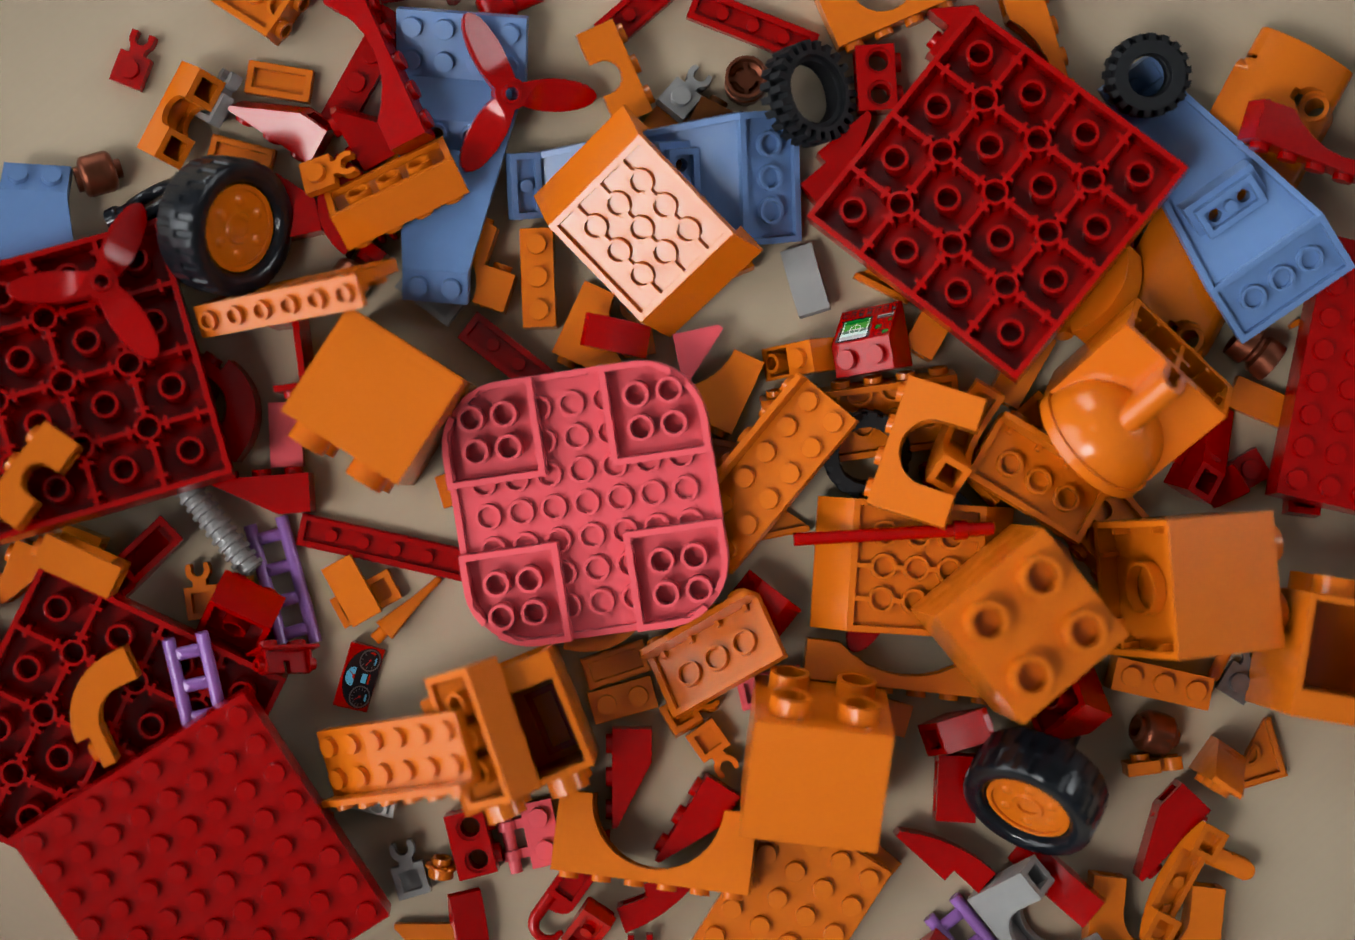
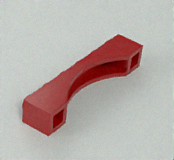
[323,0,436,156]
[1237,98,1355,185]

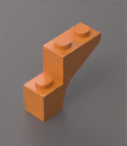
[472,217,518,315]
[0,524,111,604]

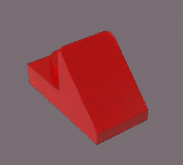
[925,5,980,62]
[1210,447,1269,509]
[561,897,616,940]

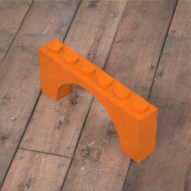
[552,280,764,438]
[550,790,758,901]

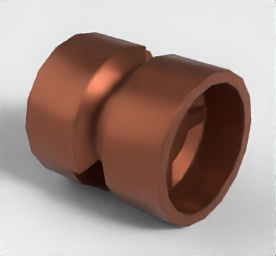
[724,55,767,106]
[1223,330,1287,381]

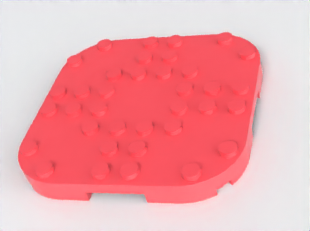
[442,360,730,647]

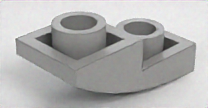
[780,242,831,319]

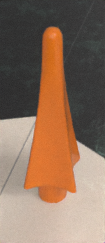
[370,576,442,644]

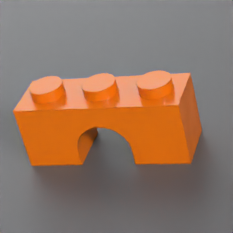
[575,19,655,118]
[136,61,226,170]
[519,227,558,330]
[0,421,84,532]
[1103,655,1215,711]

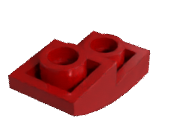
[580,312,651,359]
[447,887,489,940]

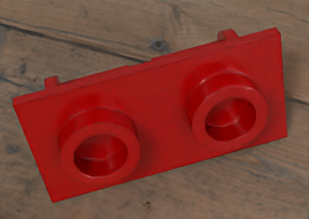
[246,639,320,675]

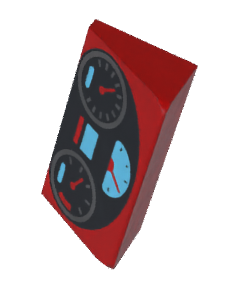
[333,640,386,713]

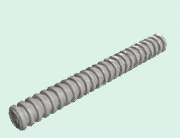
[174,487,263,577]

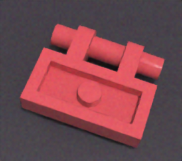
[496,796,556,874]

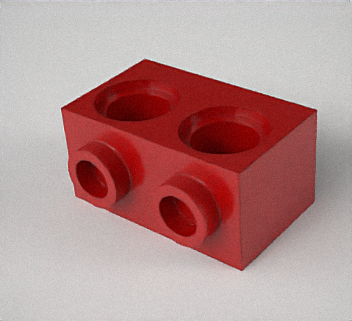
[852,43,903,117]
[443,808,504,881]

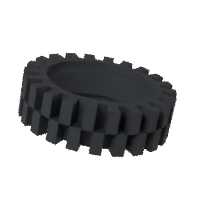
[760,40,857,148]

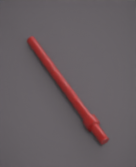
[793,520,995,546]

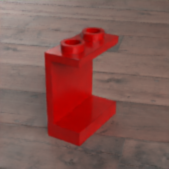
[267,318,314,399]

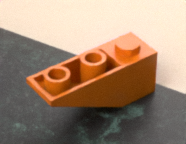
[1189,735,1246,799]

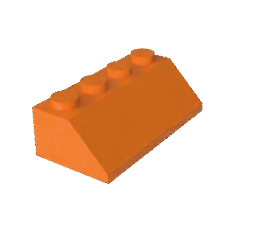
[324,136,469,251]
[424,656,541,811]

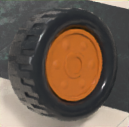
[154,155,293,297]
[963,727,1109,856]

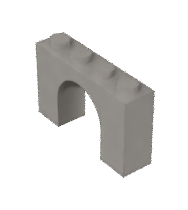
[967,855,1103,940]

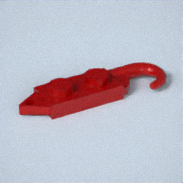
[528,829,611,940]

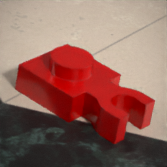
[109,28,158,93]

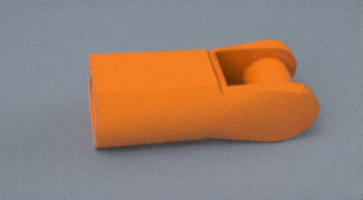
[1205,847,1255,880]

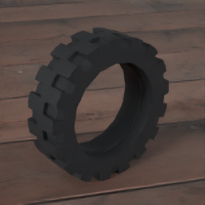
[824,408,912,499]

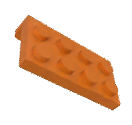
[967,410,1108,545]
[639,588,788,719]

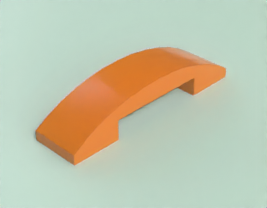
[1139,821,1230,940]

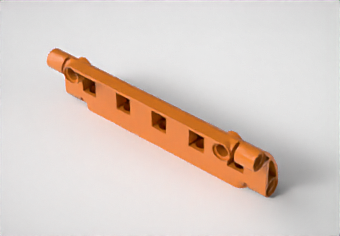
[1135,27,1353,358]

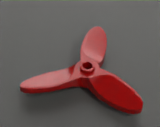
[459,12,597,172]
[6,203,160,360]

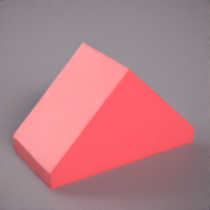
[672,325,723,380]

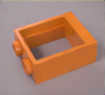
[31,529,132,599]

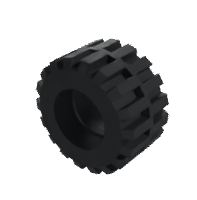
[1101,33,1192,119]

